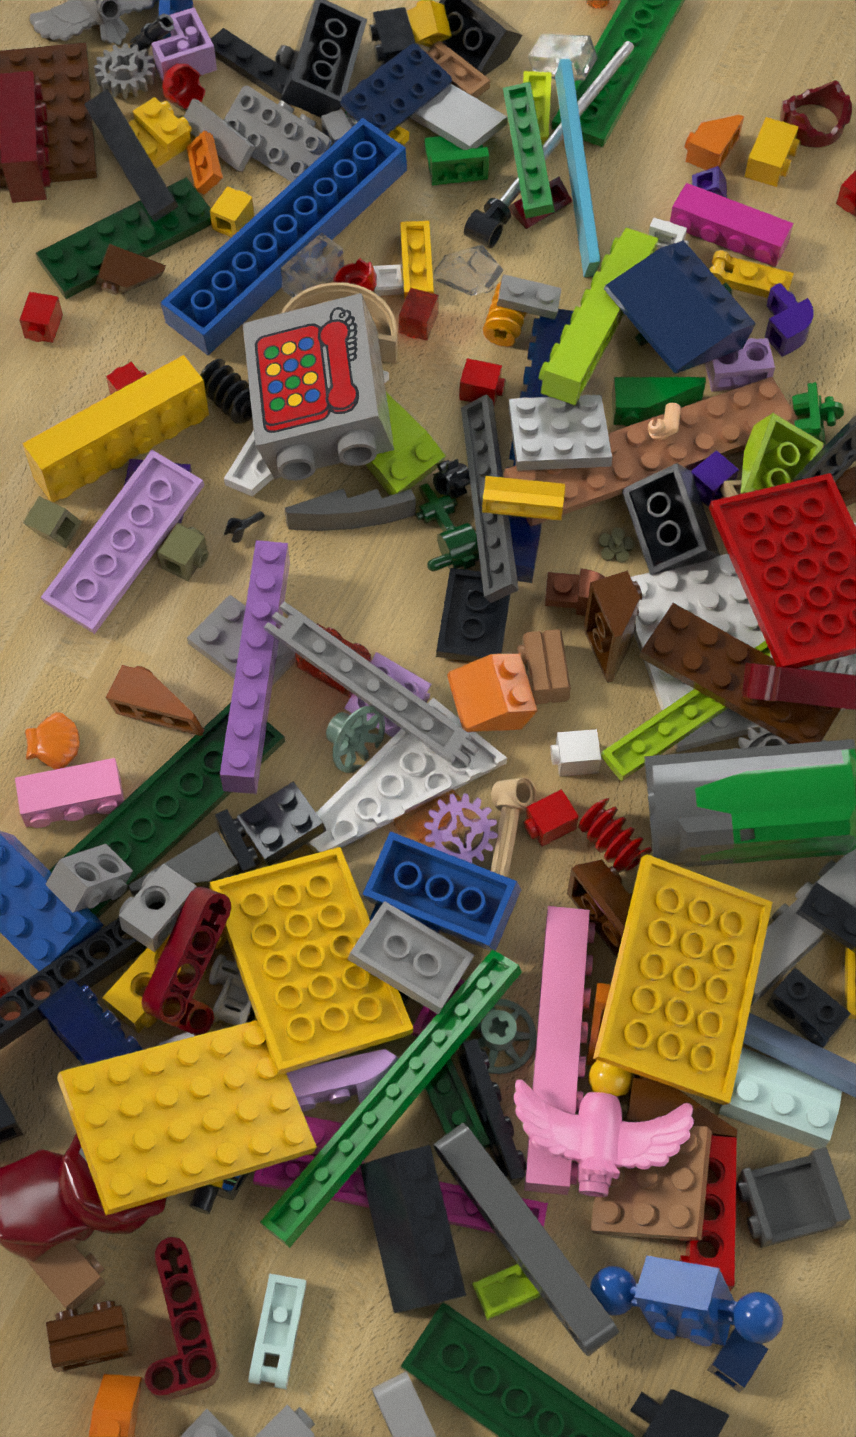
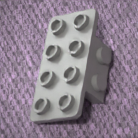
[223,86,332,182]

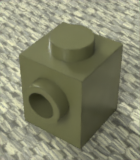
[23,496,82,548]
[158,524,209,581]

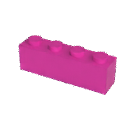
[670,183,794,267]

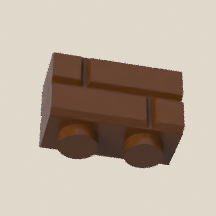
[46,1301,133,1372]

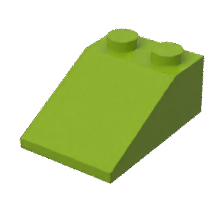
[365,392,446,496]
[740,413,824,494]

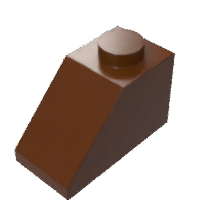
[96,244,166,295]

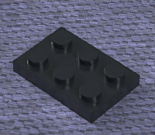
[436,568,511,662]

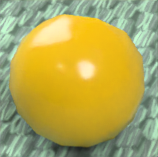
[588,1060,633,1097]

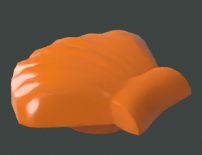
[25,712,80,770]

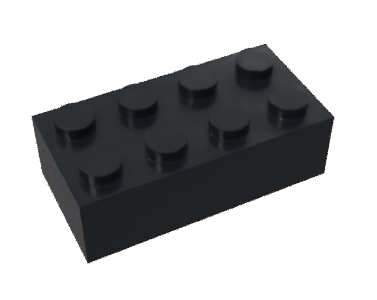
[280,0,367,118]

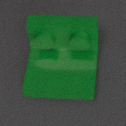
[424,136,489,186]

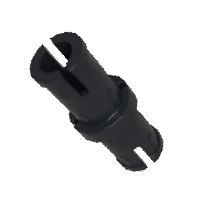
[130,14,174,51]

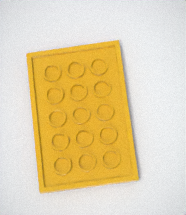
[209,847,414,1076]
[593,854,773,1105]
[57,1020,317,1215]

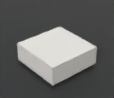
[373,264,404,296]

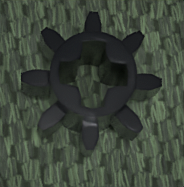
[433,459,470,498]

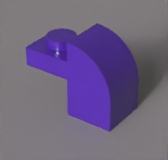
[765,283,814,357]

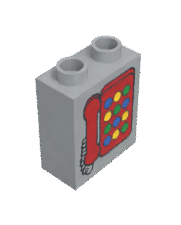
[243,293,394,481]

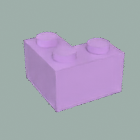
[152,8,217,82]

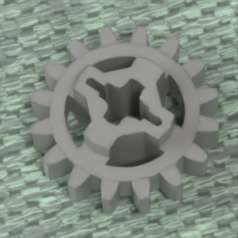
[94,43,156,98]

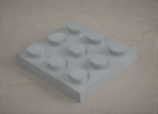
[509,395,612,471]

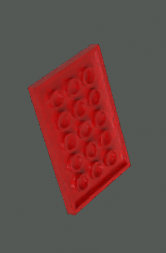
[709,473,856,669]

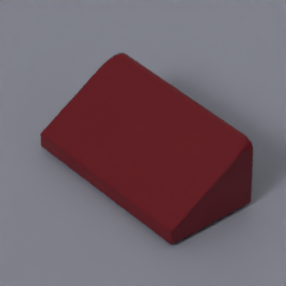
[508,176,573,229]

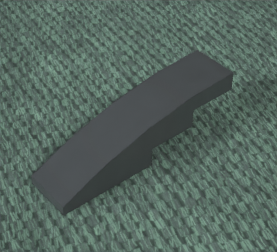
[285,488,416,531]

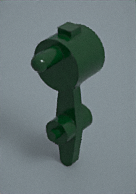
[416,483,480,572]

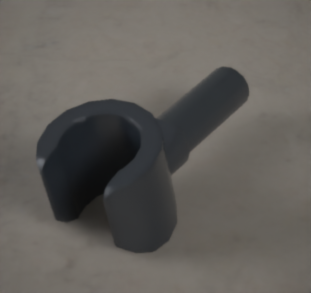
[224,511,265,543]

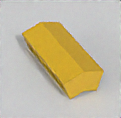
[482,476,566,521]

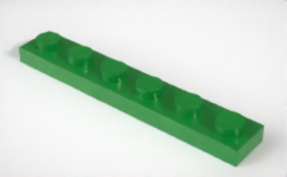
[503,82,555,218]

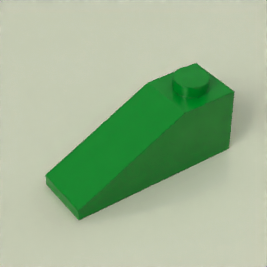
[612,377,706,427]

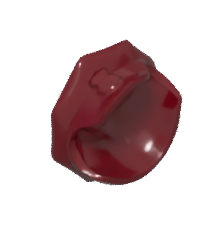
[58,1133,167,1234]
[0,1149,94,1262]

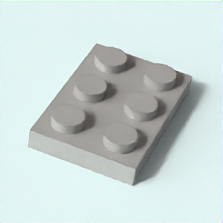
[187,595,301,686]
[348,901,474,1015]

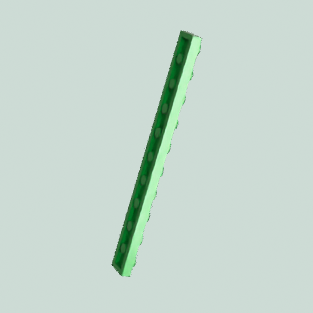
[260,949,522,1248]

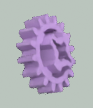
[424,793,498,863]

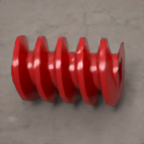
[578,798,652,873]

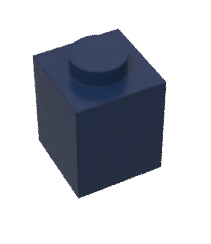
[707,1328,769,1393]

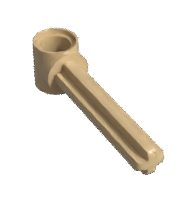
[491,777,536,877]

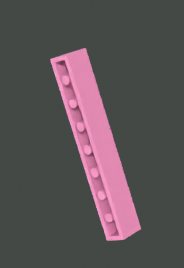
[524,906,595,1195]

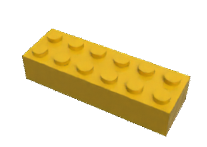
[22,355,209,503]

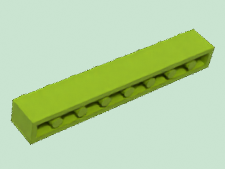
[539,228,659,405]

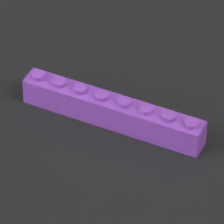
[220,540,290,794]

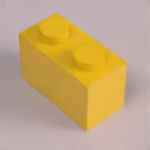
[744,117,800,187]

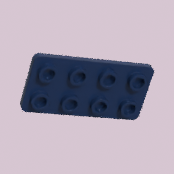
[340,44,452,135]

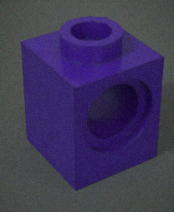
[691,450,739,507]

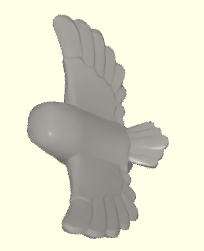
[29,0,157,45]

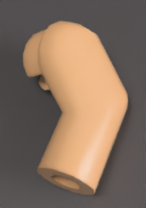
[648,403,681,440]

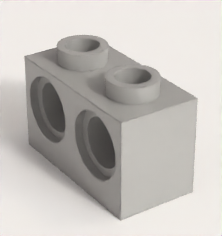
[45,844,133,913]

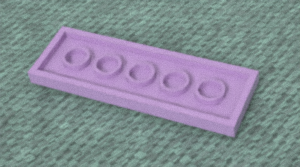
[41,450,204,634]

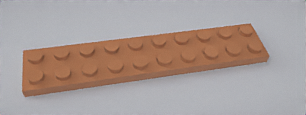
[503,376,799,526]

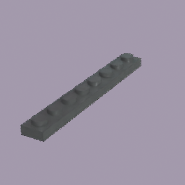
[461,394,519,603]

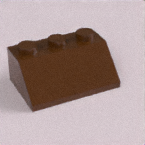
[583,570,642,683]
[567,859,633,958]

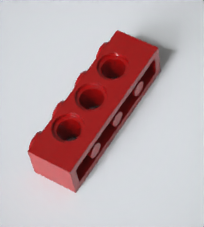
[679,1135,737,1292]

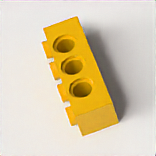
[102,929,227,1034]

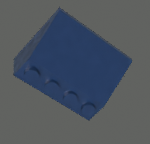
[604,240,756,374]

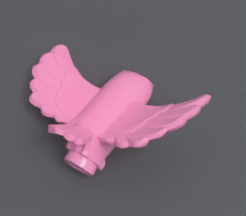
[514,1079,694,1197]

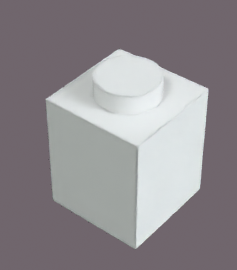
[550,729,601,776]

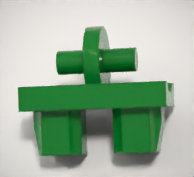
[792,382,844,445]

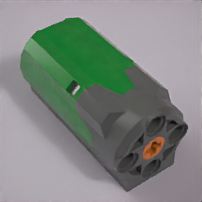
[645,739,856,867]

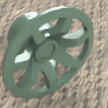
[326,706,386,773]
[461,999,537,1074]

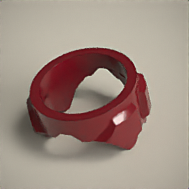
[780,80,853,148]

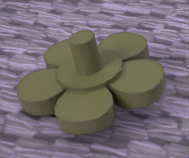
[599,528,635,563]

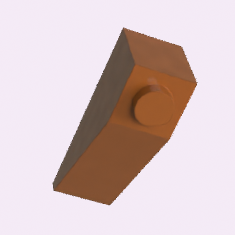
[105,665,204,736]

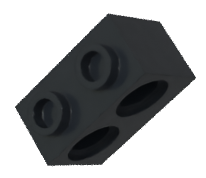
[767,968,851,1048]

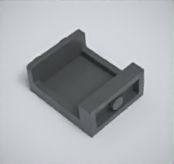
[736,1147,851,1248]

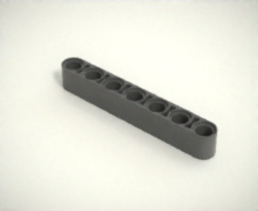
[433,1123,619,1356]

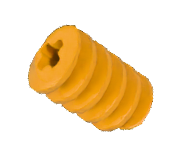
[483,282,527,347]

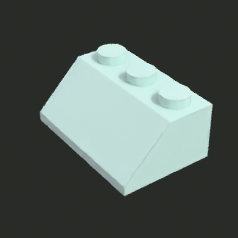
[719,1047,842,1149]

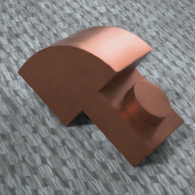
[545,568,605,616]

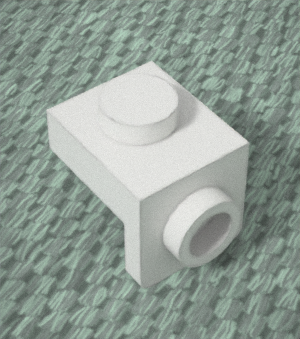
[649,218,689,249]

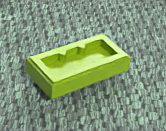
[472,1264,542,1321]

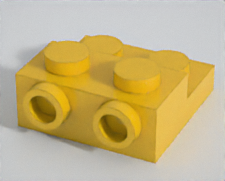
[128,97,192,168]

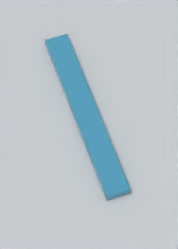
[555,59,601,277]

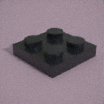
[236,781,327,866]

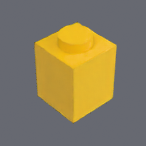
[407,0,452,47]
[210,186,255,237]

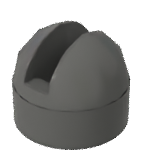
[275,45,295,70]

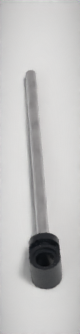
[463,41,634,249]

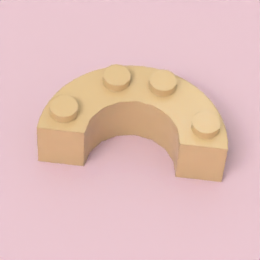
[281,282,397,363]

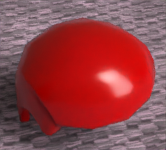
[162,63,206,110]
[333,258,377,292]

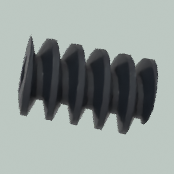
[200,359,253,424]

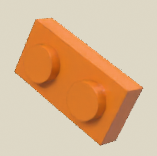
[186,130,223,195]

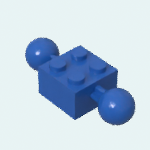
[590,1256,783,1346]

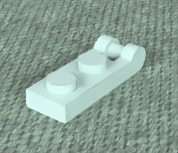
[248,1274,307,1389]

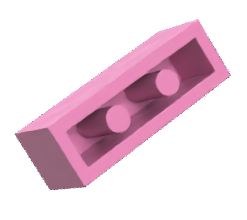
[15,758,124,828]

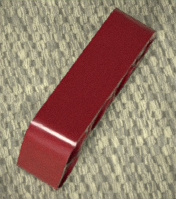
[742,663,856,710]
[141,887,232,1035]
[145,1237,220,1401]

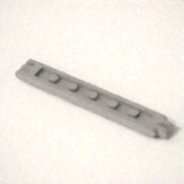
[264,602,479,766]

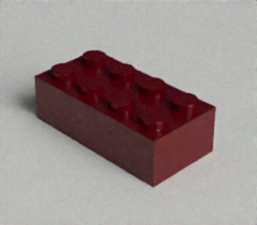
[0,71,51,203]

